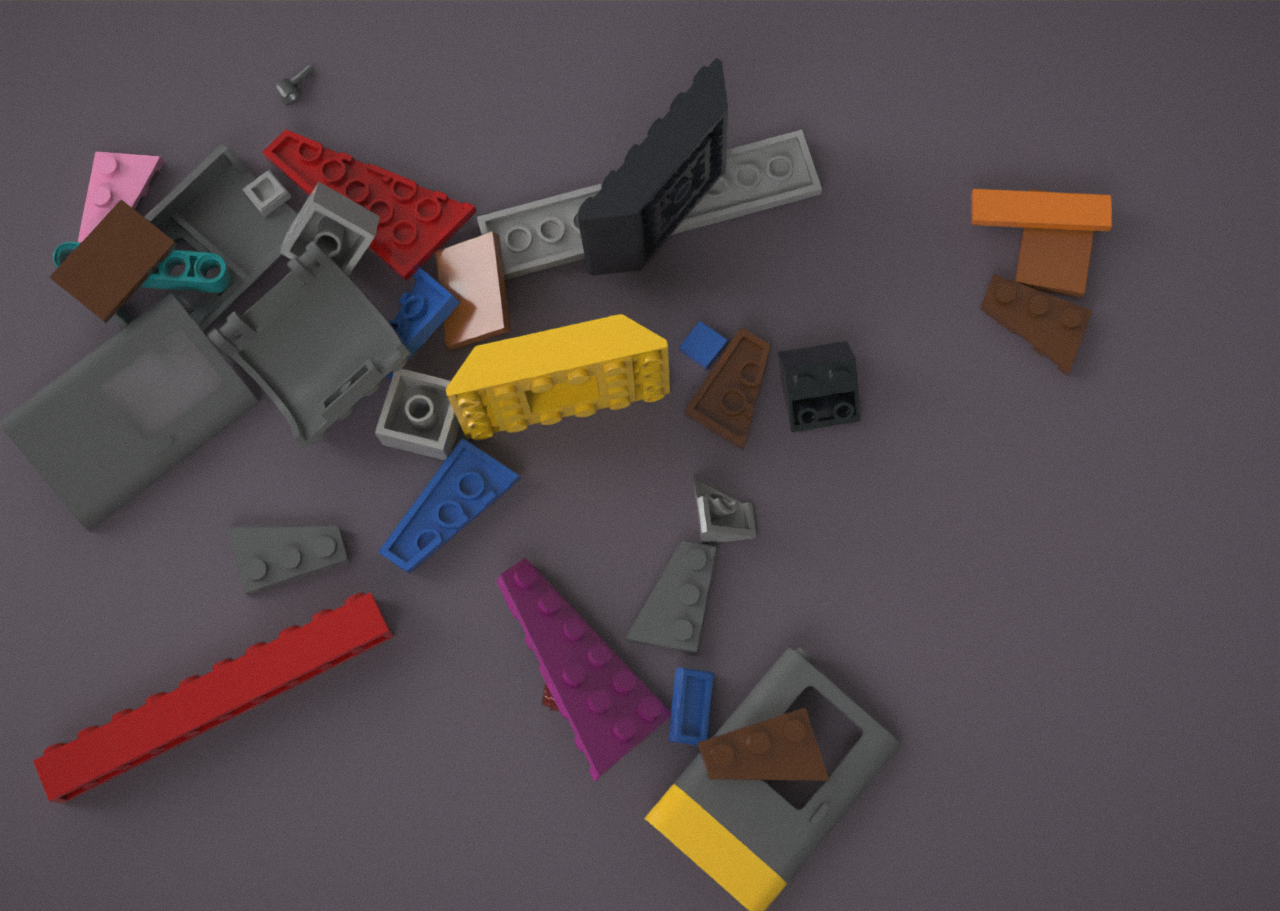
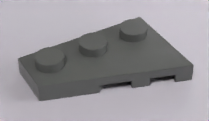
[227,526,350,596]
[625,540,717,654]

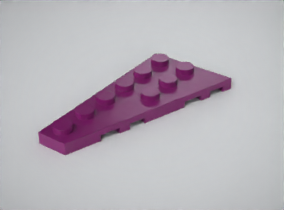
[496,558,671,782]

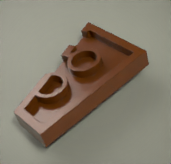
[980,274,1092,376]
[684,327,771,451]
[697,708,830,781]

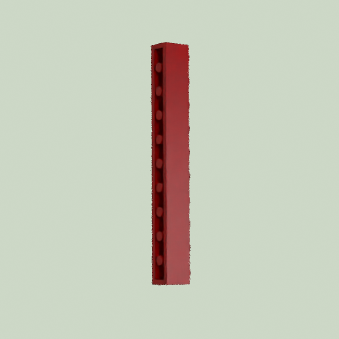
[33,592,395,804]

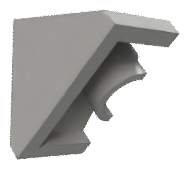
[693,477,757,544]

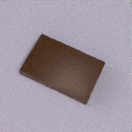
[50,199,177,323]

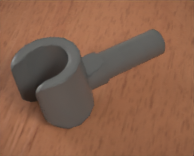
[277,65,314,105]

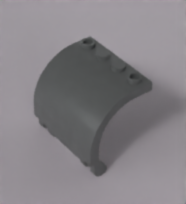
[208,240,411,449]

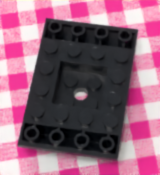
[578,58,728,276]

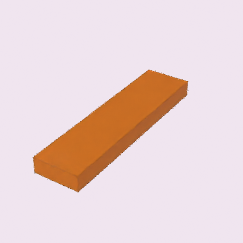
[971,189,1112,232]

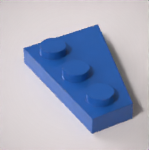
[386,267,460,380]

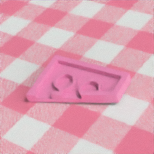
[78,152,164,242]

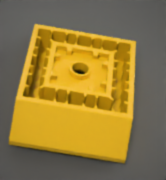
[446,314,670,440]

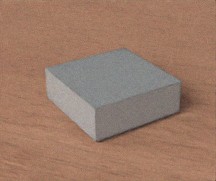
[242,170,291,217]

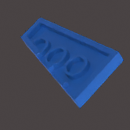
[378,438,521,574]

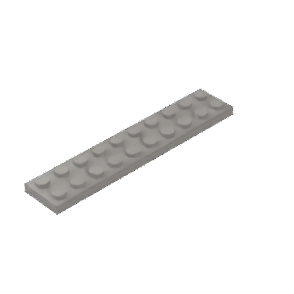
[477,130,822,280]

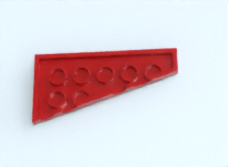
[262,129,477,281]

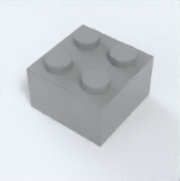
[280,182,380,276]
[375,369,460,461]

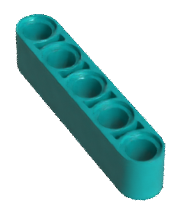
[53,242,232,293]

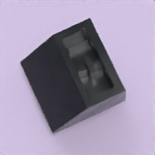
[778,341,861,432]

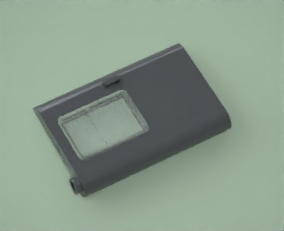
[0,293,259,532]

